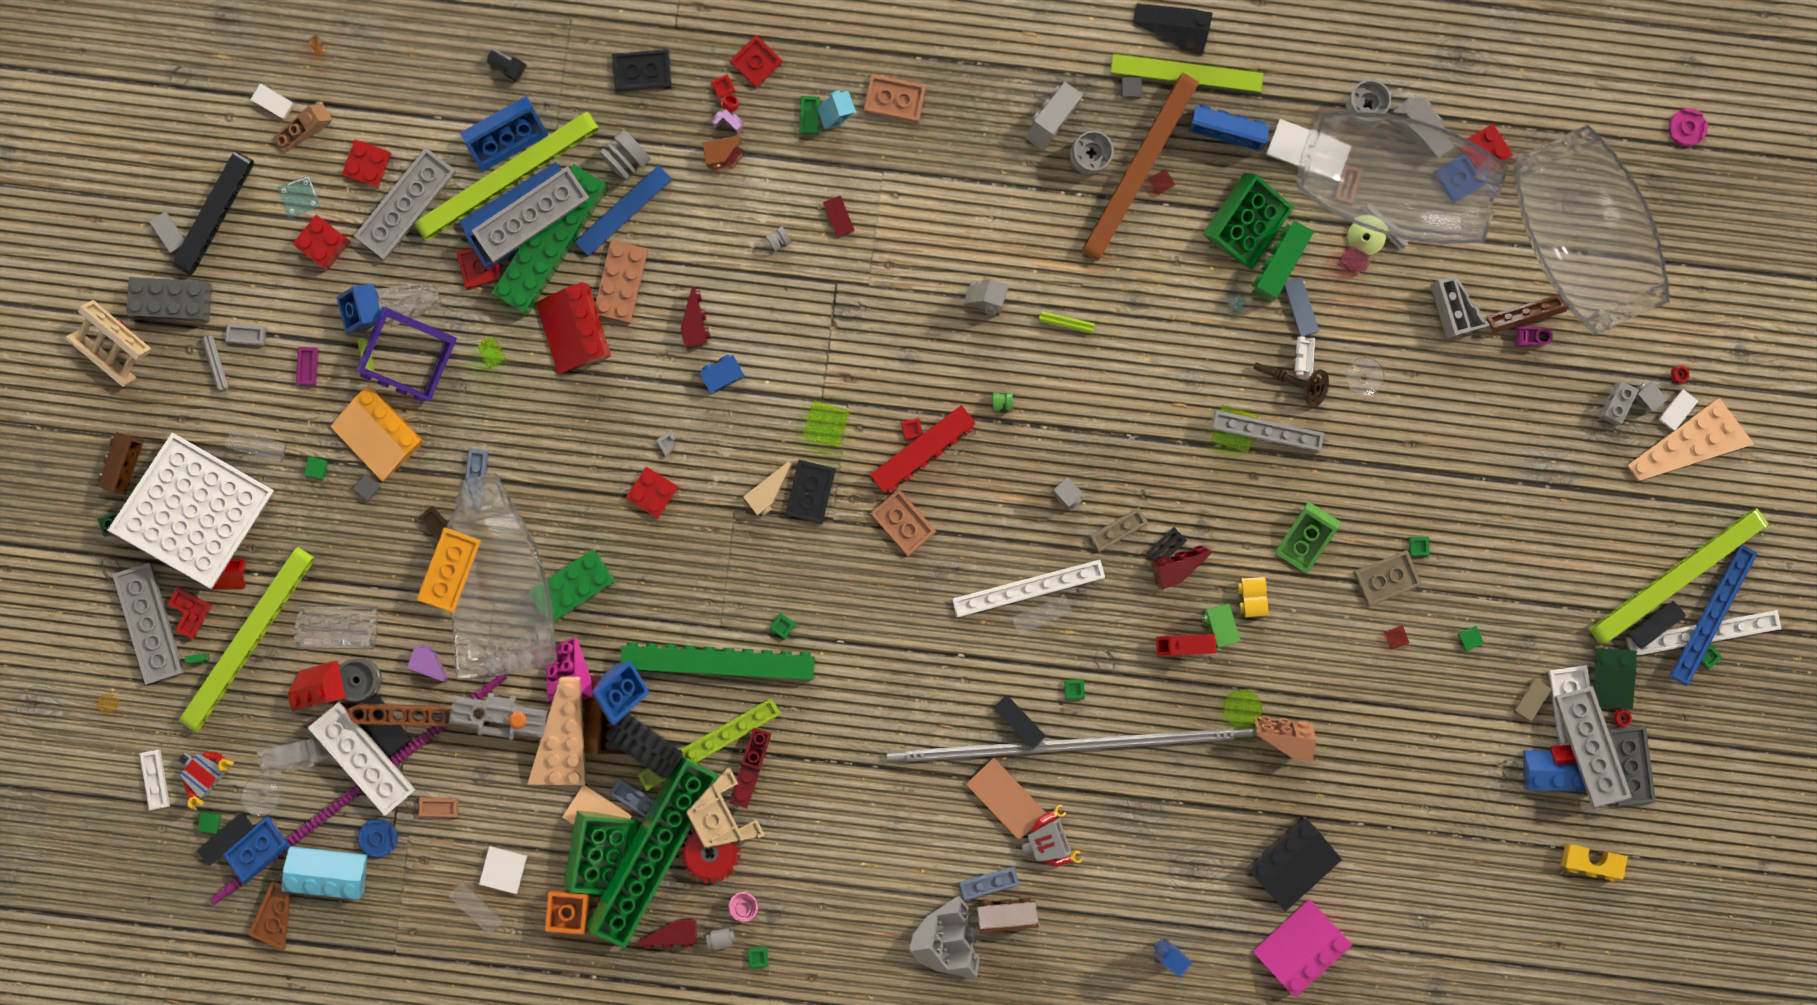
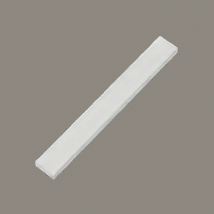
[952,560,1105,617]
[1625,610,1781,655]

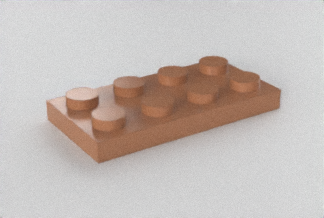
[595,240,649,323]

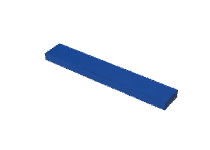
[459,162,561,234]
[575,165,672,257]

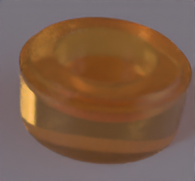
[309,35,326,55]

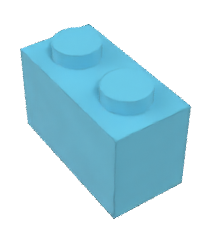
[817,90,856,129]

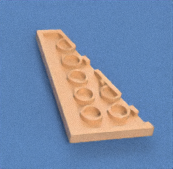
[1626,398,1754,481]
[527,677,586,785]

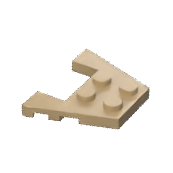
[686,768,764,847]

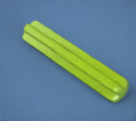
[1039,311,1095,334]

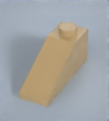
[744,461,792,516]

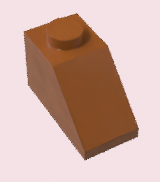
[702,135,742,170]

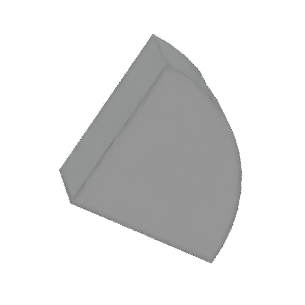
[655,431,675,457]

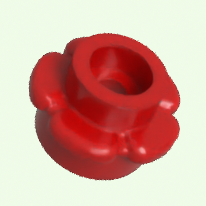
[720,95,738,112]
[1671,365,1690,384]
[1613,709,1632,728]

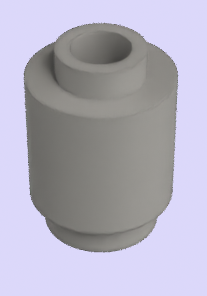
[706,927,736,951]

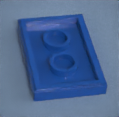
[223,816,290,884]

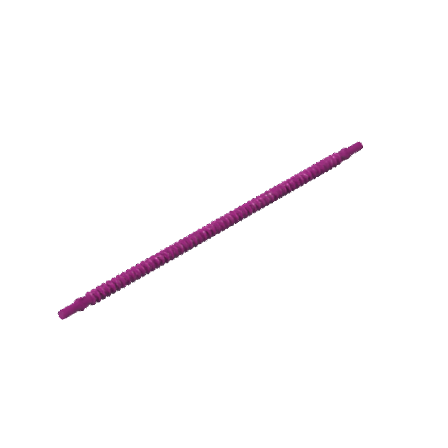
[210,673,507,905]

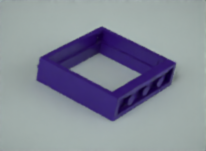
[355,307,457,402]

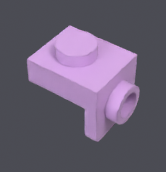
[712,109,743,134]

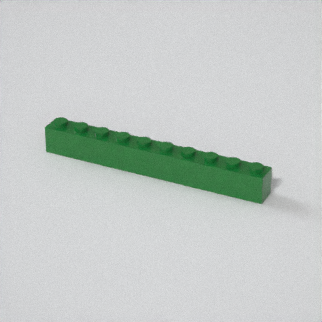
[620,642,815,680]

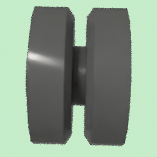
[339,659,382,701]

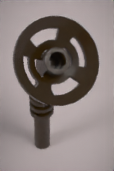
[1253,362,1329,407]

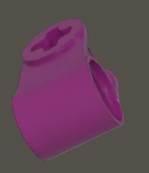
[1514,326,1553,347]

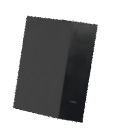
[1246,816,1342,912]

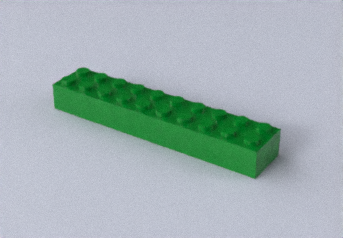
[586,756,718,948]

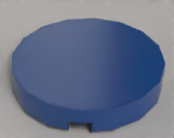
[358,818,398,857]

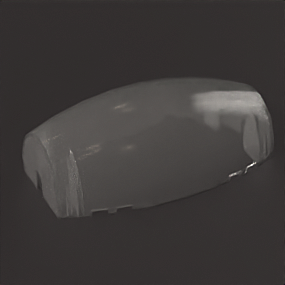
[1296,112,1509,244]

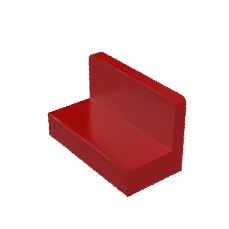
[207,559,246,589]

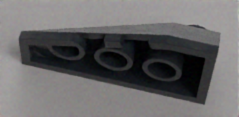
[1133,3,1213,55]

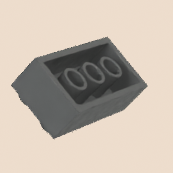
[126,277,212,322]

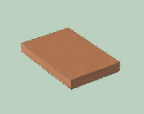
[863,74,926,123]
[870,489,937,557]

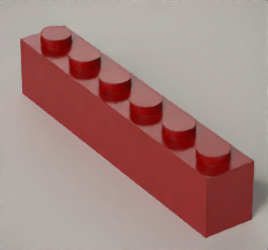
[870,405,975,494]

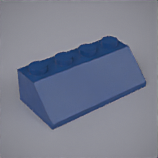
[460,96,549,172]
[1188,105,1269,152]
[1523,750,1586,791]

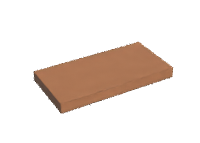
[966,757,1046,840]

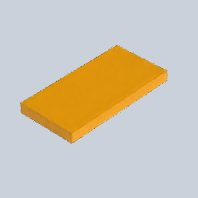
[416,527,481,613]

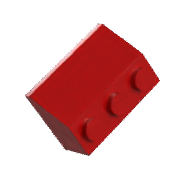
[288,660,345,711]

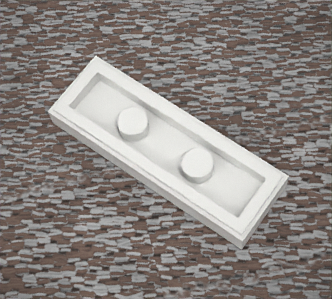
[139,749,170,810]

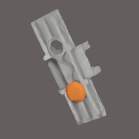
[449,693,548,740]

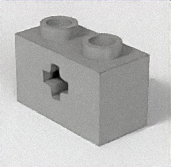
[1599,381,1639,426]
[1051,477,1083,509]

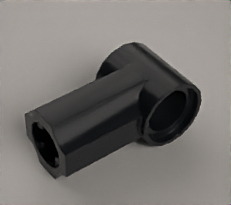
[486,48,527,82]

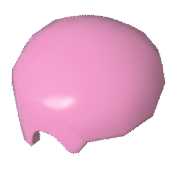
[728,892,758,922]

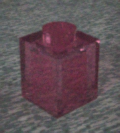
[1337,245,1370,275]

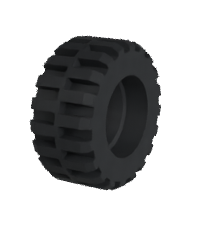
[607,713,683,779]

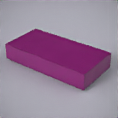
[296,347,319,386]

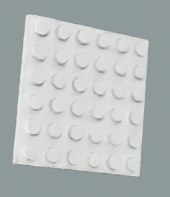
[108,433,274,590]

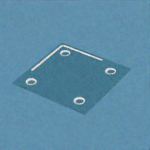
[277,175,321,218]

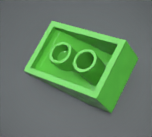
[1275,501,1341,574]

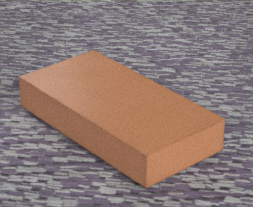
[418,797,459,818]

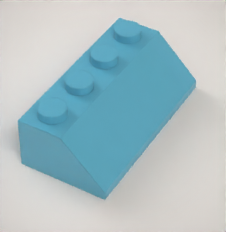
[282,846,367,900]

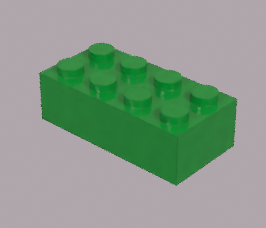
[1251,220,1314,303]
[528,549,616,624]

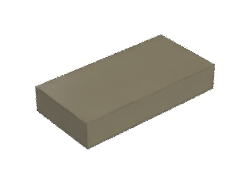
[1514,678,1552,721]

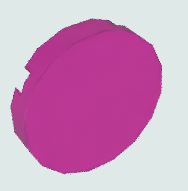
[1668,108,1708,147]

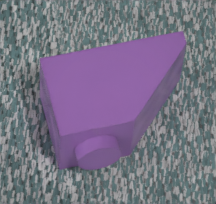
[407,644,448,681]

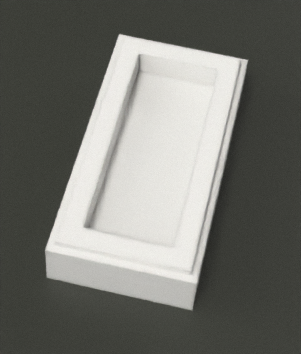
[250,83,294,120]
[1658,389,1698,431]

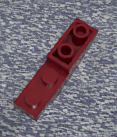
[729,727,772,809]

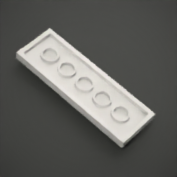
[308,702,416,816]

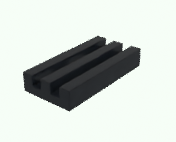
[1146,527,1187,562]

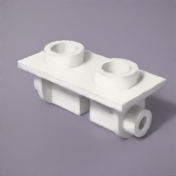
[1294,337,1315,377]

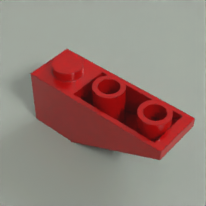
[1156,634,1216,656]

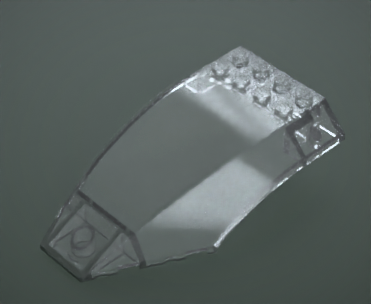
[447,473,556,680]

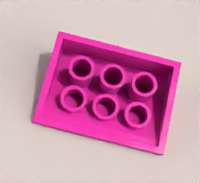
[1253,899,1352,998]

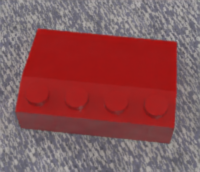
[536,282,612,375]

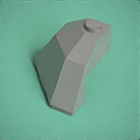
[909,896,980,978]

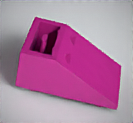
[546,637,592,704]

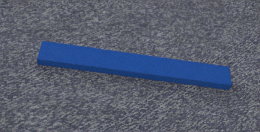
[1669,544,1758,686]

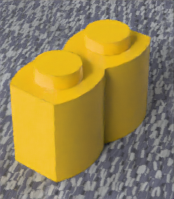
[1237,577,1269,618]

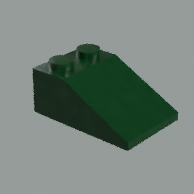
[1594,648,1637,709]

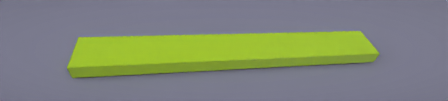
[1110,54,1264,93]
[637,698,781,791]

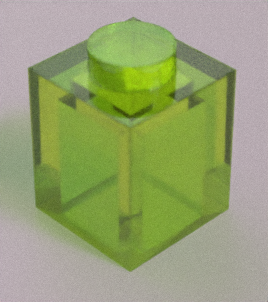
[477,337,507,369]

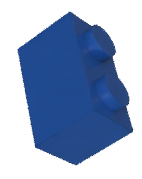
[700,354,745,395]

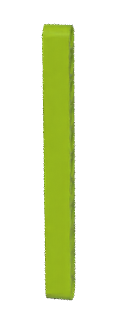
[414,112,599,241]
[1589,508,1769,645]
[179,547,315,733]

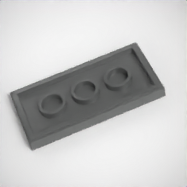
[1608,725,1656,807]

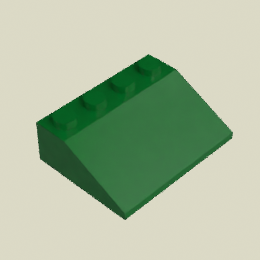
[1202,172,1294,270]
[563,811,639,895]

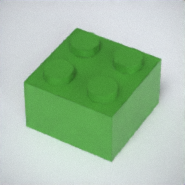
[1201,604,1240,648]

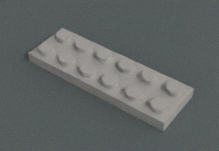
[354,147,456,260]
[472,166,590,263]
[112,563,184,685]
[1554,686,1632,808]

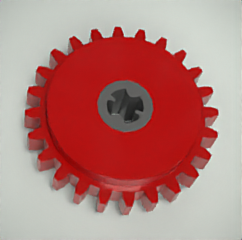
[679,827,741,884]

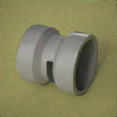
[766,226,792,252]

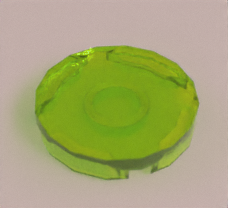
[1223,689,1262,728]

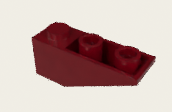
[680,286,711,349]
[1152,546,1212,589]
[637,918,697,949]

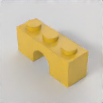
[1561,843,1628,882]

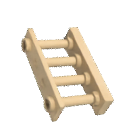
[65,300,151,387]

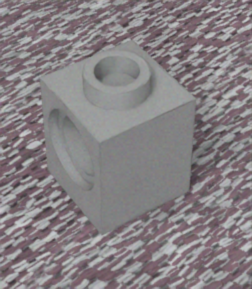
[1635,382,1667,413]

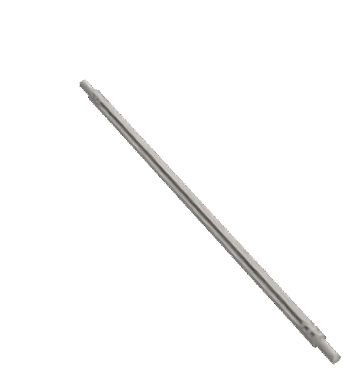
[887,728,1253,762]

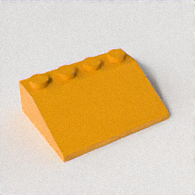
[330,385,425,482]

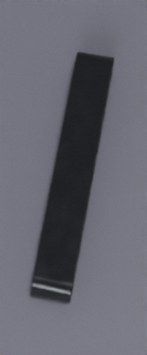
[173,151,254,275]

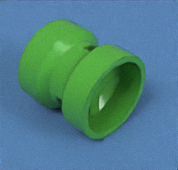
[993,392,1013,411]

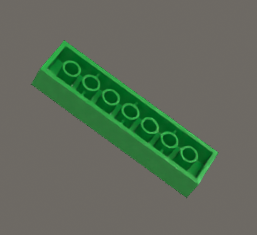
[492,164,609,316]

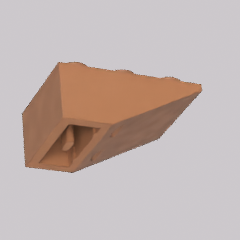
[1254,716,1316,761]

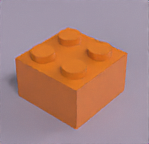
[545,890,590,934]

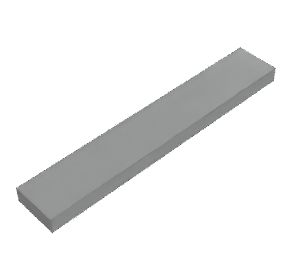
[1210,410,1324,452]

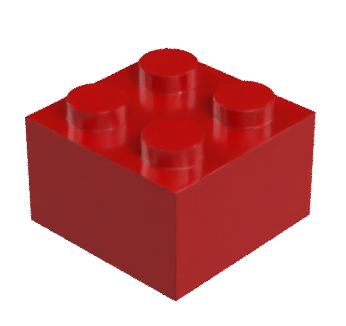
[293,214,351,271]

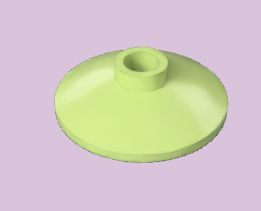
[1347,217,1386,256]

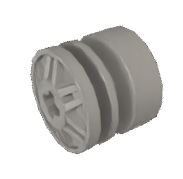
[1346,80,1391,128]
[600,129,651,181]
[1070,130,1114,175]

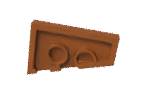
[248,881,291,950]

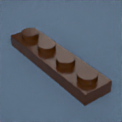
[1486,294,1567,333]

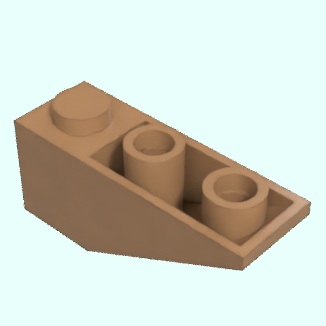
[273,104,333,154]

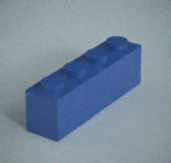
[1153,938,1192,978]

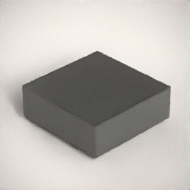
[1122,77,1142,98]
[353,474,381,501]

